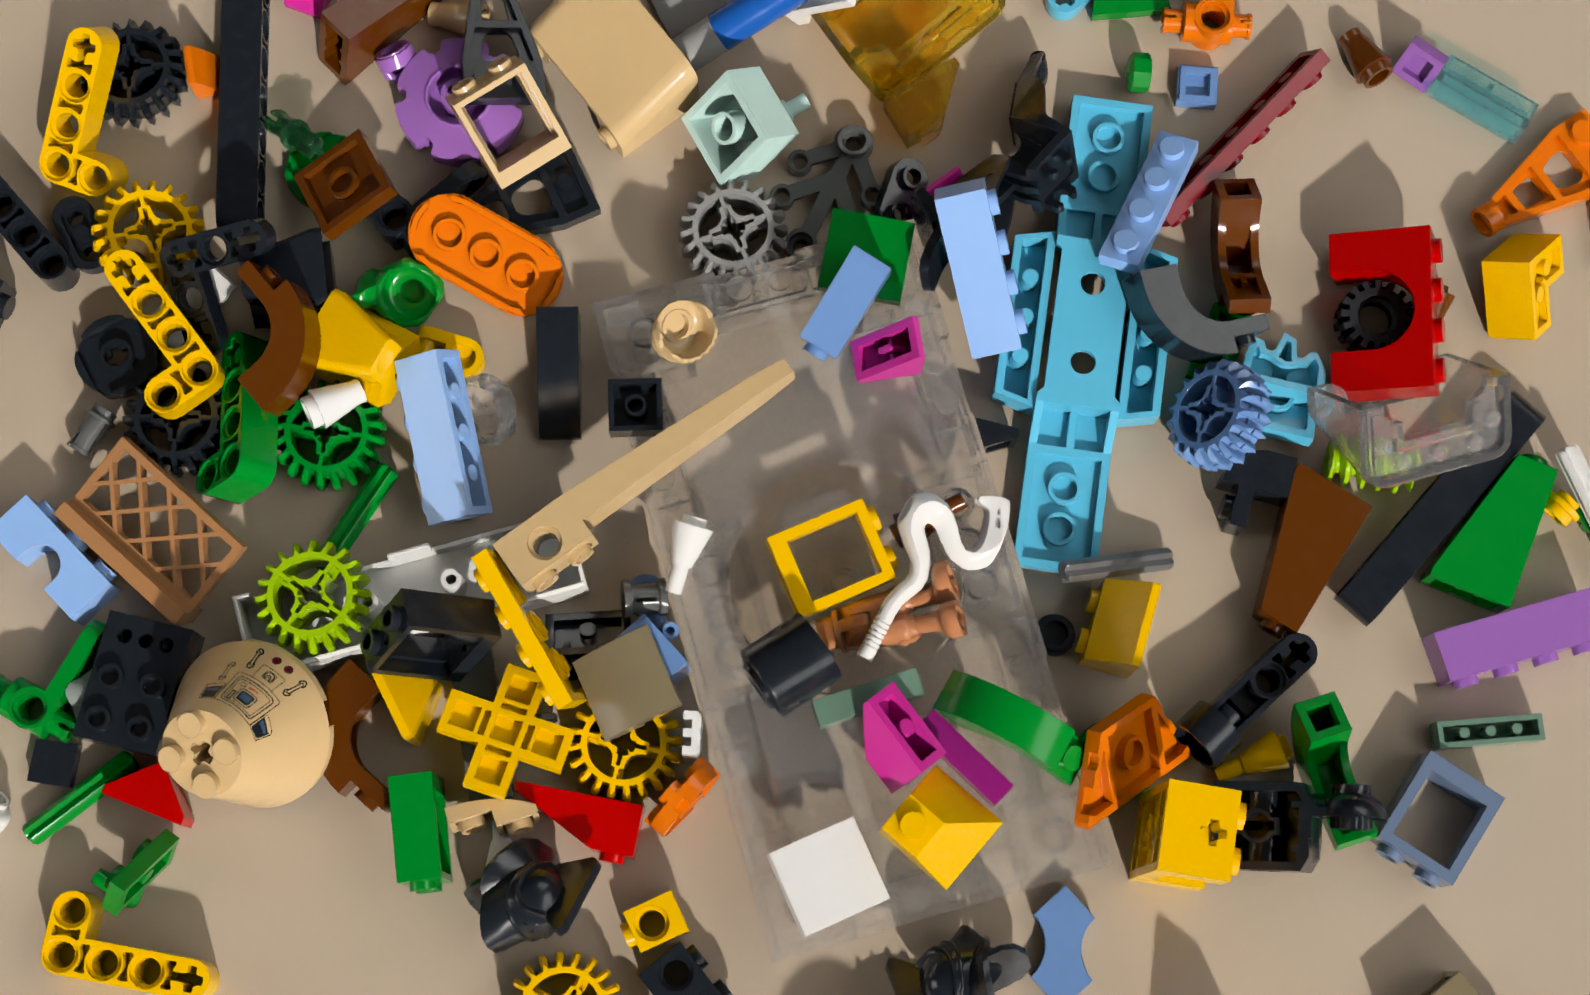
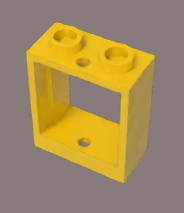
[765,498,899,618]

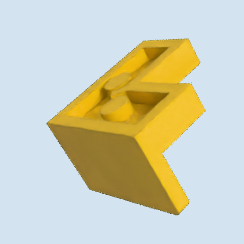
[1481,233,1564,340]

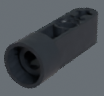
[1174,633,1318,770]

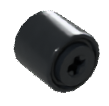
[740,612,842,717]

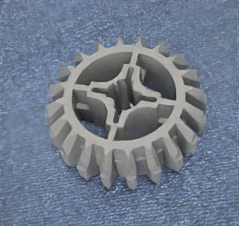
[678,180,788,289]

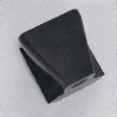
[240,227,337,329]

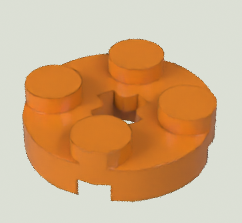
[644,756,721,837]

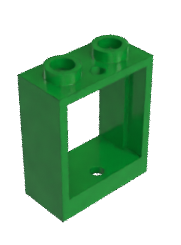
[387,771,453,894]

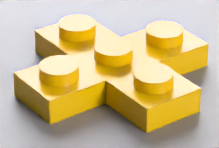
[436,663,575,801]

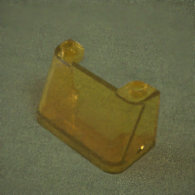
[811,0,1006,102]

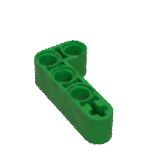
[196,331,278,505]

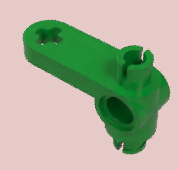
[0,619,106,743]

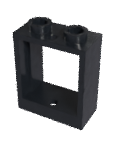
[360,588,502,682]

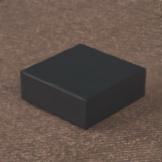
[27,738,83,788]

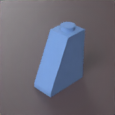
[800,245,891,362]

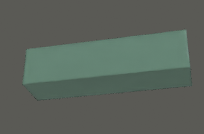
[811,667,924,730]
[1429,713,1546,751]

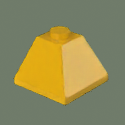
[365,660,443,748]
[879,765,1003,890]

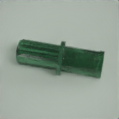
[264,109,324,159]

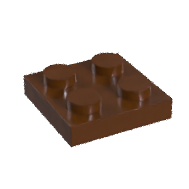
[293,129,398,241]

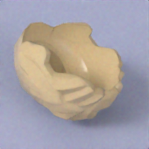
[650,300,718,364]

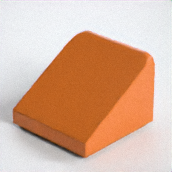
[183,45,220,99]

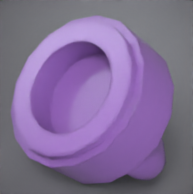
[374,40,416,83]

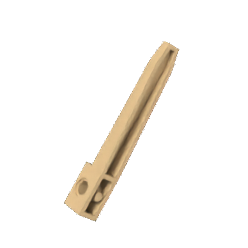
[492,358,795,594]

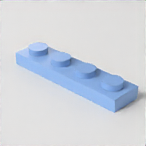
[1099,130,1198,274]

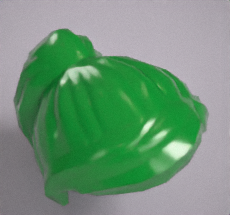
[352,257,445,327]

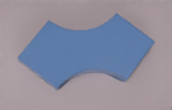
[1030,885,1095,995]

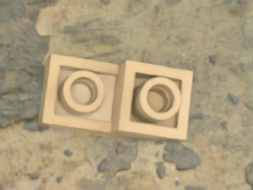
[444,799,541,837]

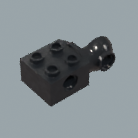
[1213,780,1388,873]

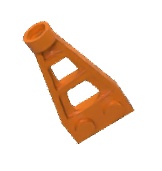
[1471,108,1590,237]

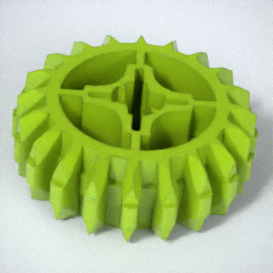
[254,540,372,656]

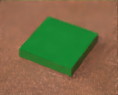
[817,208,915,306]

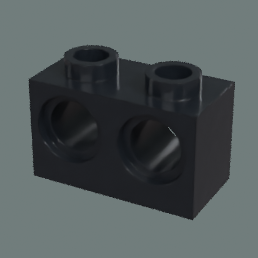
[638,942,733,995]

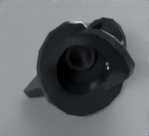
[464,838,602,953]
[885,925,1031,995]

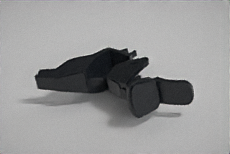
[911,51,1079,291]

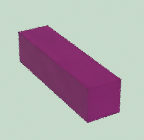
[923,709,1014,808]

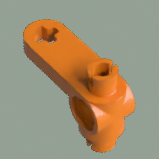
[1160,0,1253,50]

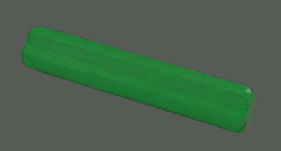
[316,463,398,571]
[22,751,139,845]

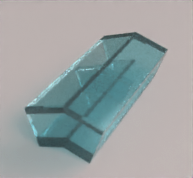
[1426,54,1539,145]

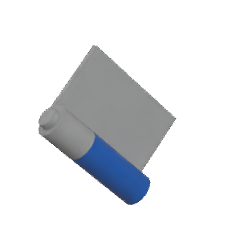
[651,0,809,71]

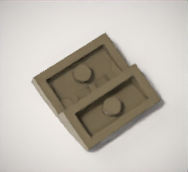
[572,625,683,742]

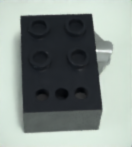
[66,610,205,758]

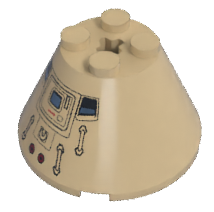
[158,639,334,808]

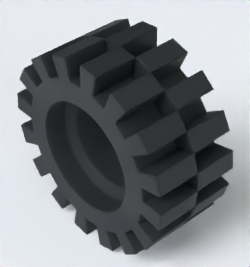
[1333,280,1414,351]

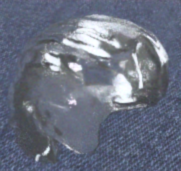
[465,373,517,446]

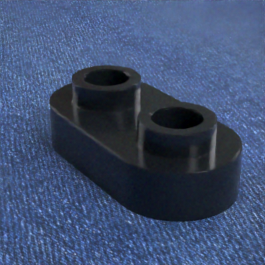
[872,158,928,223]
[52,196,104,274]

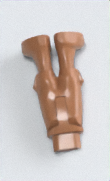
[815,560,967,653]

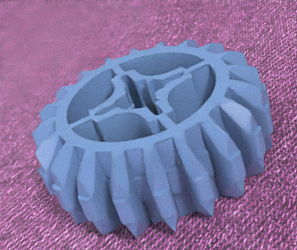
[1166,359,1274,472]

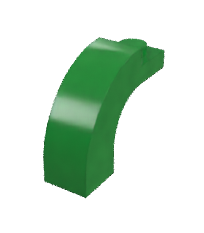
[933,669,1085,785]
[1291,691,1378,851]

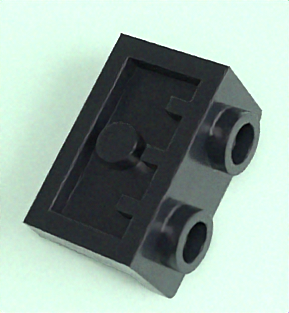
[545,610,631,681]

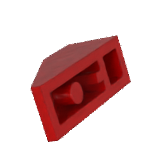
[514,780,645,865]

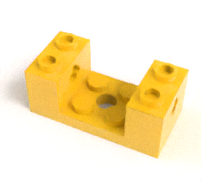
[1129,778,1247,891]

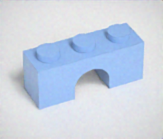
[0,495,121,626]

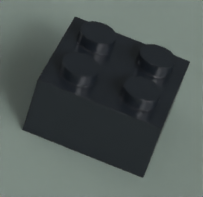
[608,378,664,438]

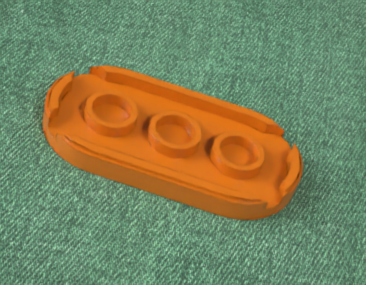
[408,193,563,317]

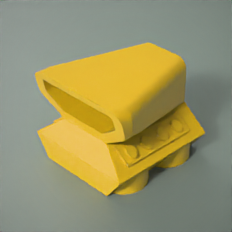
[314,289,421,408]

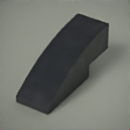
[536,306,582,440]

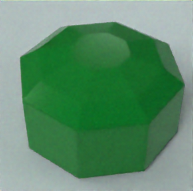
[1124,52,1152,93]

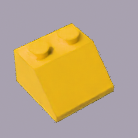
[1074,578,1162,679]

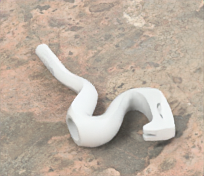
[856,492,1010,663]

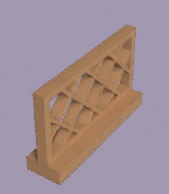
[54,436,248,625]

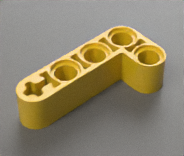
[39,25,129,197]
[104,249,225,420]
[40,891,220,995]

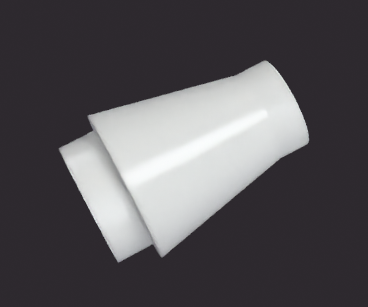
[300,378,367,429]

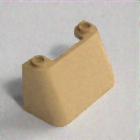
[528,0,699,158]

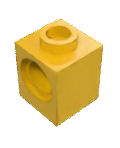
[620,890,690,954]

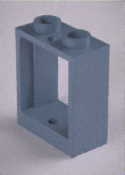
[1369,750,1505,889]

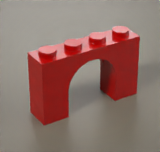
[1329,225,1447,403]

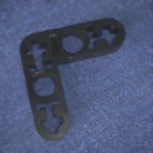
[160,218,276,355]

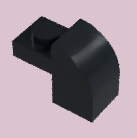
[1215,450,1298,536]

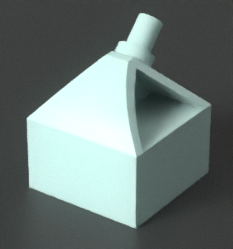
[681,66,811,186]

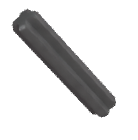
[1057,547,1174,583]

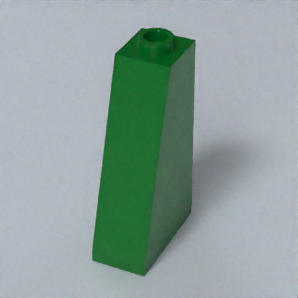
[1419,454,1558,614]

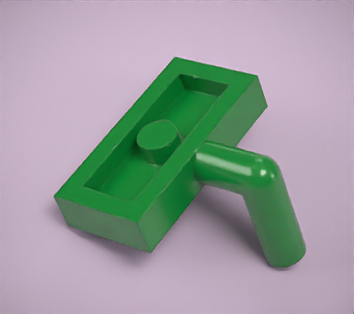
[91,829,180,916]

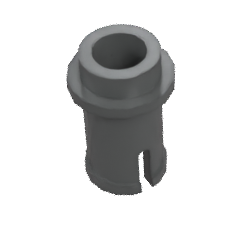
[67,402,117,458]

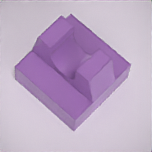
[1392,35,1450,93]

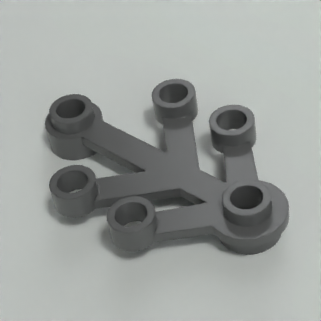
[770,125,881,264]

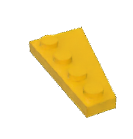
[471,549,588,710]

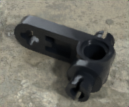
[366,159,489,260]

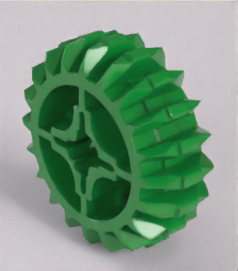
[277,379,387,492]

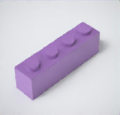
[1422,588,1590,690]

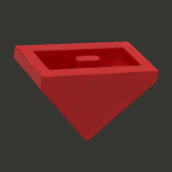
[101,762,195,828]

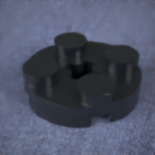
[74,315,162,400]

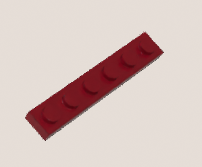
[1162,48,1331,227]

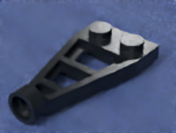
[459,0,547,105]
[471,148,601,235]

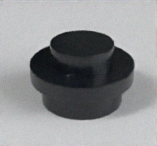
[1032,614,1075,656]

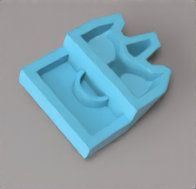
[1242,332,1326,447]

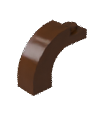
[1210,178,1272,316]
[236,260,321,417]
[324,659,390,813]

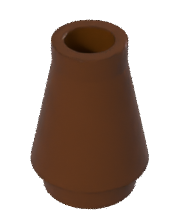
[1339,27,1393,88]

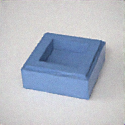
[1174,64,1218,110]

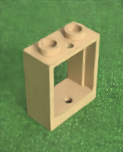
[445,55,572,189]

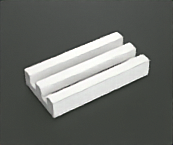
[682,710,703,764]

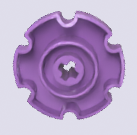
[395,38,524,167]

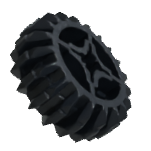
[80,19,188,129]
[122,367,222,478]

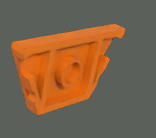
[1074,693,1191,830]

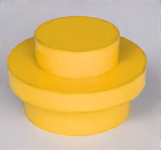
[1544,489,1580,527]

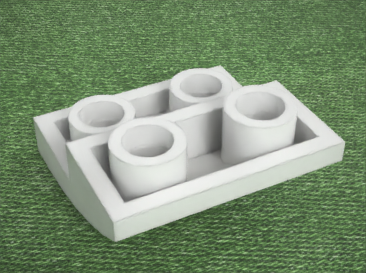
[766,816,890,938]

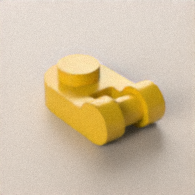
[418,325,486,381]

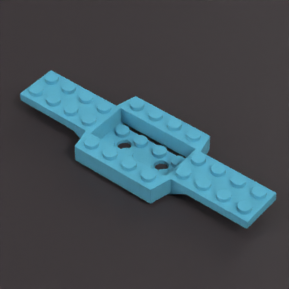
[991,94,1178,573]

